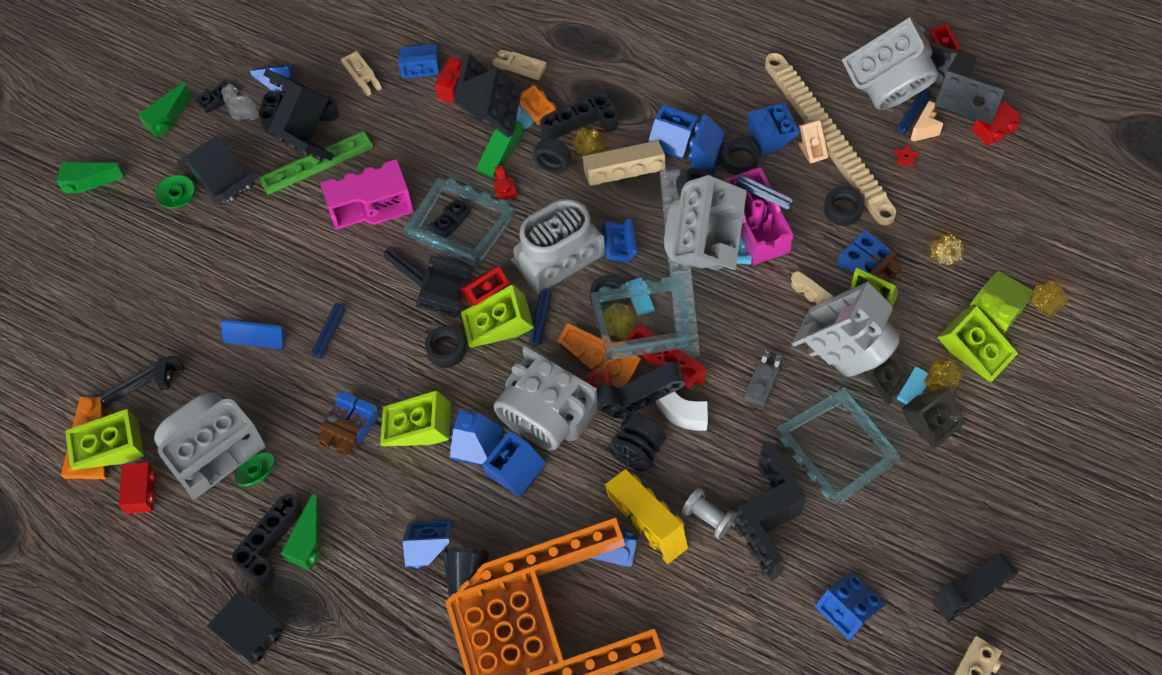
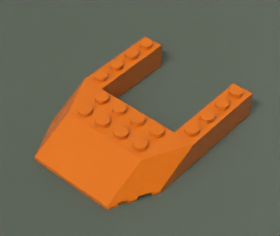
[445,518,664,675]

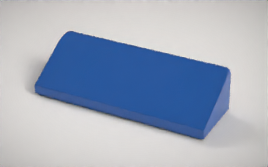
[221,319,287,349]

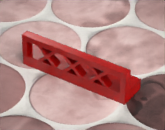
[623,324,706,388]

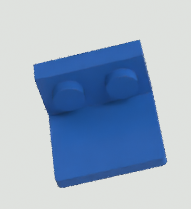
[398,44,439,79]
[815,572,885,640]

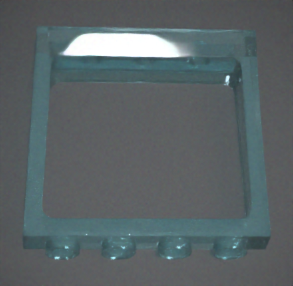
[403,178,516,267]
[591,277,693,360]
[777,388,901,506]

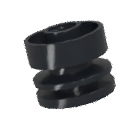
[608,413,667,472]

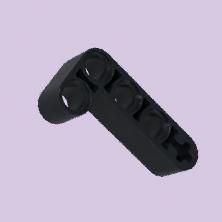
[259,91,339,131]
[540,93,618,139]
[596,362,685,419]
[232,494,302,585]
[932,553,1019,622]

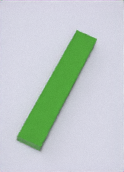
[259,131,373,195]

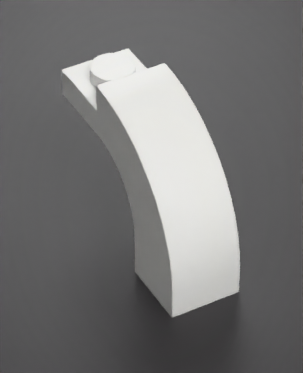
[656,363,708,431]

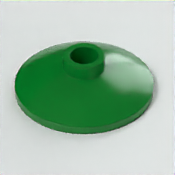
[155,175,195,208]
[235,453,275,486]

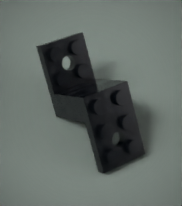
[929,42,1006,125]
[454,53,522,138]
[263,68,334,161]
[177,135,258,205]
[735,441,806,581]

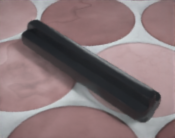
[383,248,425,287]
[100,365,157,405]

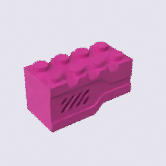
[320,159,414,230]
[723,167,793,265]

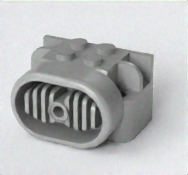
[842,17,938,110]
[664,175,747,270]
[511,199,605,295]
[791,282,900,377]
[494,346,598,450]
[154,392,266,500]

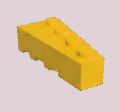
[605,469,688,565]

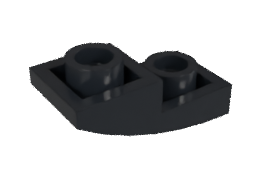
[194,79,238,113]
[430,199,472,239]

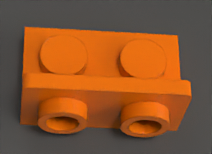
[519,85,558,125]

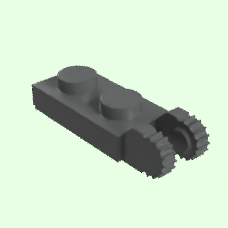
[744,348,784,407]

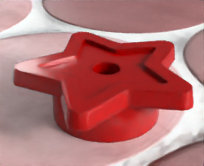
[893,145,919,166]

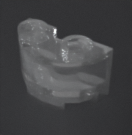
[222,83,259,121]

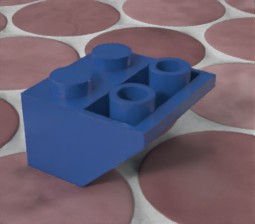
[747,102,799,155]
[648,105,698,160]
[689,115,725,174]
[483,431,547,498]

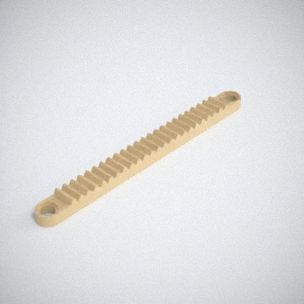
[765,53,896,225]

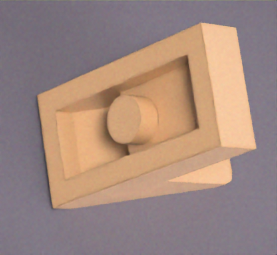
[911,101,943,141]
[798,120,828,164]

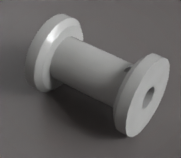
[682,487,737,539]

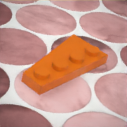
[557,323,642,388]
[61,397,107,479]

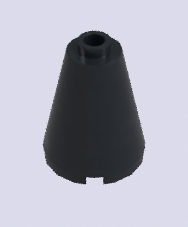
[443,547,489,597]

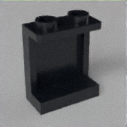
[416,256,470,318]
[207,590,284,665]

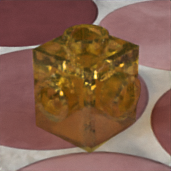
[571,128,607,156]
[929,234,964,265]
[1031,280,1069,319]
[602,302,636,338]
[924,361,963,395]

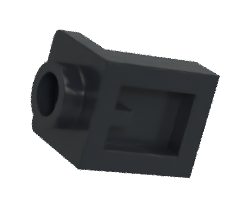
[154,356,184,390]

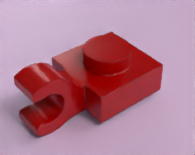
[493,165,517,202]
[579,371,611,388]

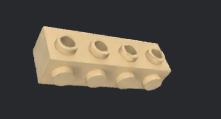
[583,141,665,186]
[954,636,1002,675]

